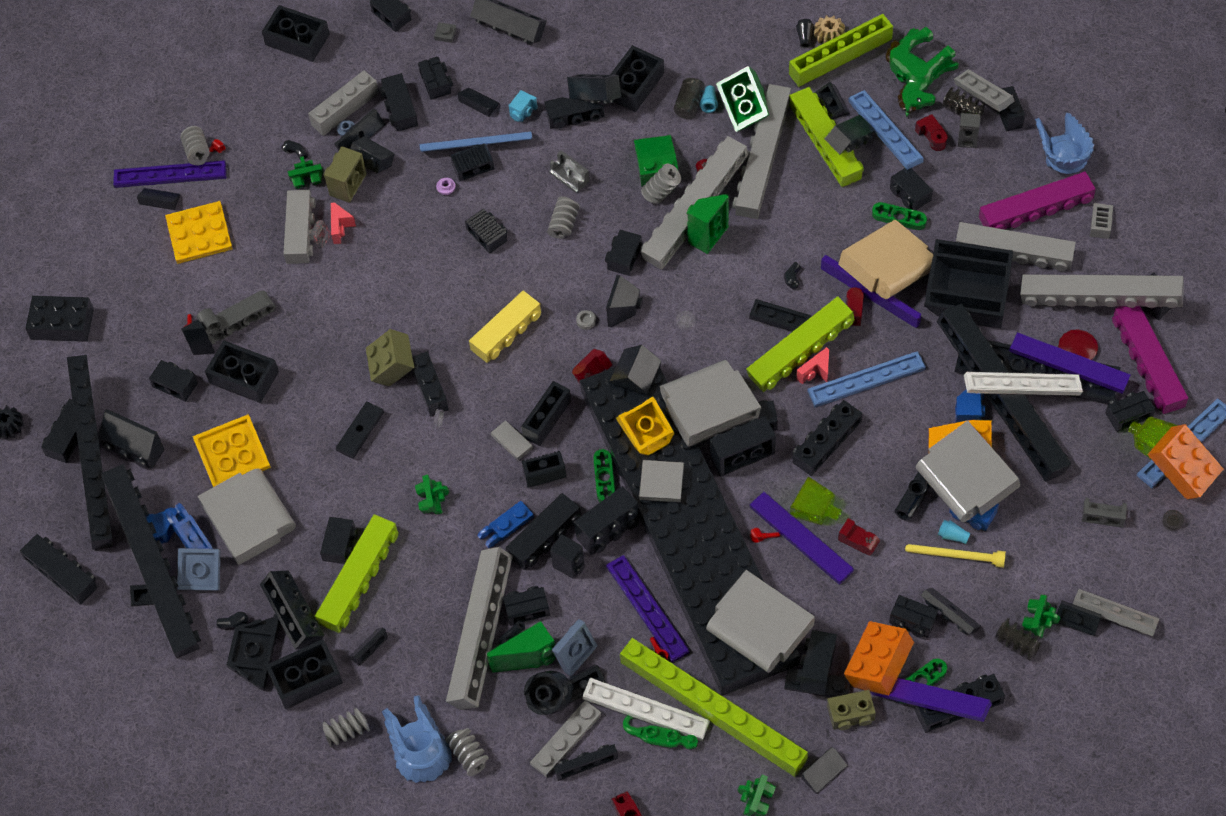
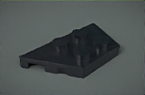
[226,614,280,691]

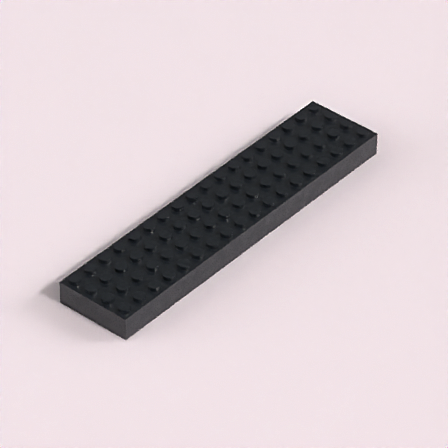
[580,367,800,696]

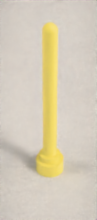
[905,544,1006,568]

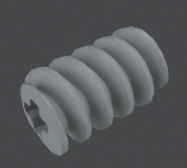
[180,126,210,165]
[641,164,681,204]
[547,196,580,239]
[323,708,370,747]
[446,728,489,776]

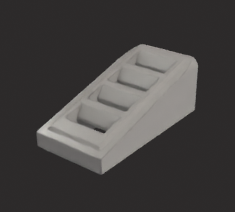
[1090,203,1113,239]

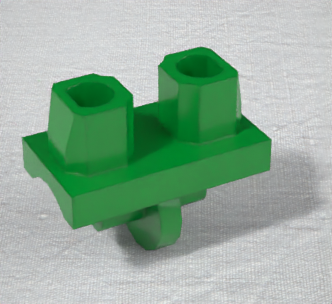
[288,156,323,189]
[415,474,449,515]
[1022,595,1060,638]
[737,774,776,816]

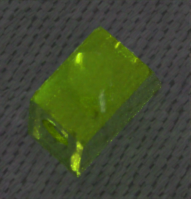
[1129,417,1178,460]
[790,477,842,525]

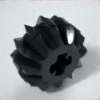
[0,405,24,440]

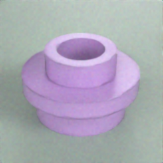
[436,178,455,195]

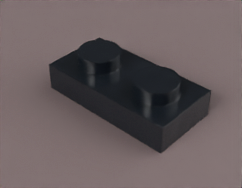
[1057,600,1102,636]

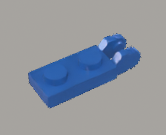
[477,501,534,548]
[165,503,213,549]

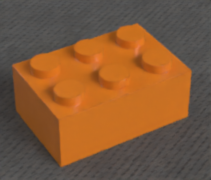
[1147,424,1224,499]
[844,621,914,696]

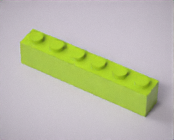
[789,14,893,87]
[789,87,864,187]
[746,296,854,392]
[315,514,398,633]

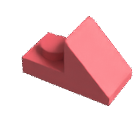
[331,203,356,244]
[797,347,829,384]

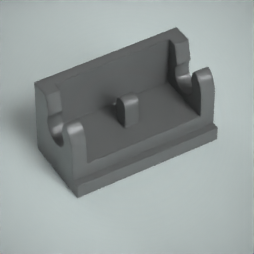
[549,150,590,193]
[1082,497,1127,528]

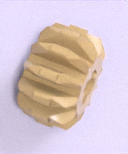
[814,15,845,43]

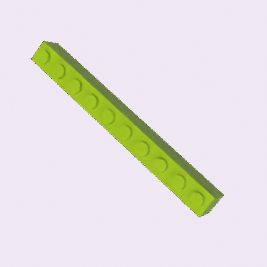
[620,638,808,777]

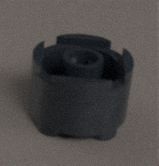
[524,670,573,715]

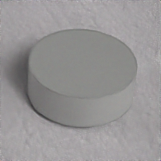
[576,310,596,330]

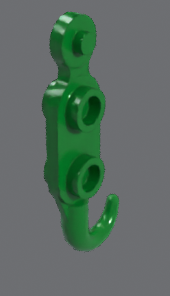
[623,715,698,749]

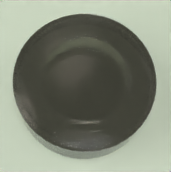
[1162,510,1184,531]

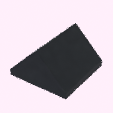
[610,345,661,395]

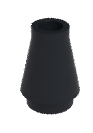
[796,19,814,47]

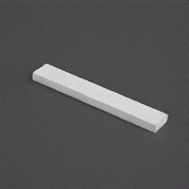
[964,372,1083,395]
[582,678,710,742]

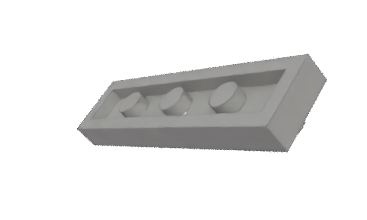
[954,69,1014,112]
[1073,589,1159,636]
[530,700,602,778]

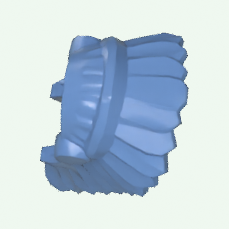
[1035,113,1094,174]
[382,695,452,783]

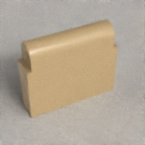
[838,220,933,299]

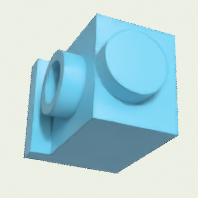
[509,90,538,122]

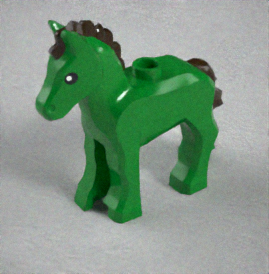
[885,27,959,117]

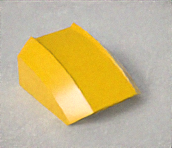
[616,397,674,455]

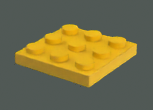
[165,201,233,264]
[192,414,271,487]

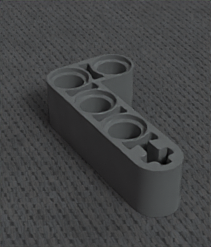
[197,291,276,344]

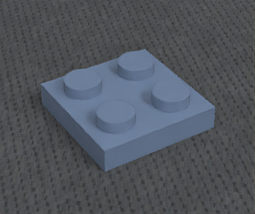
[177,548,221,590]
[552,619,597,677]

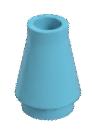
[700,85,718,113]
[938,520,970,544]

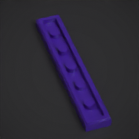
[113,160,226,188]
[821,255,921,328]
[1009,332,1130,394]
[750,492,854,585]
[606,555,690,663]
[870,678,992,722]

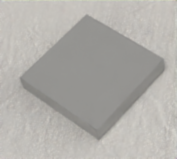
[639,460,684,502]

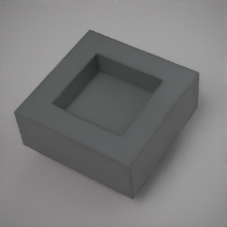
[434,22,457,43]

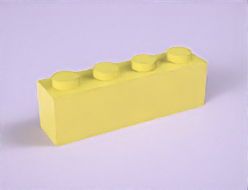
[469,291,541,363]

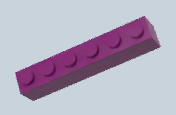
[979,171,1096,230]
[1112,306,1188,414]

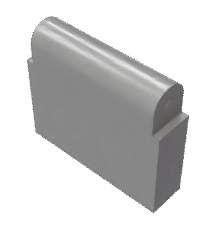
[660,360,761,447]
[916,420,1020,522]
[198,468,296,565]
[706,570,815,673]

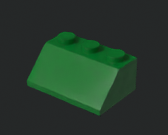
[686,194,729,254]

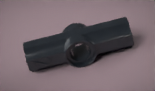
[894,472,931,521]

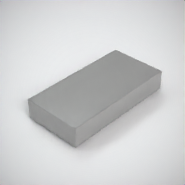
[491,420,533,461]

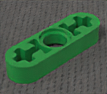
[872,202,927,230]
[593,449,615,502]
[898,659,947,704]

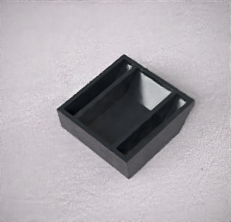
[924,239,1014,329]

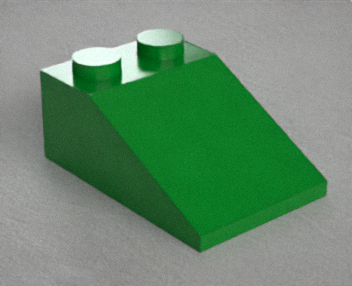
[716,66,770,132]
[634,135,678,187]
[487,621,556,673]

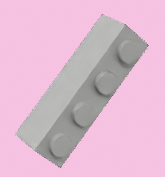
[308,70,379,136]
[284,190,316,264]

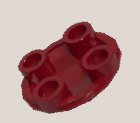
[1058,329,1098,360]

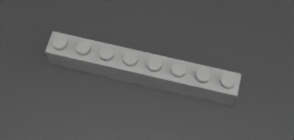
[733,84,791,219]
[641,136,748,270]
[1021,275,1184,308]
[446,547,513,710]

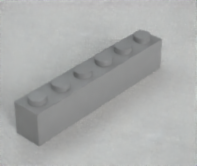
[956,222,1076,271]

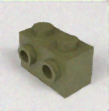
[827,690,876,730]

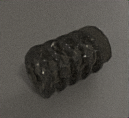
[673,78,705,120]
[943,87,986,117]
[995,617,1043,661]

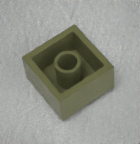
[324,147,367,203]
[366,329,414,386]

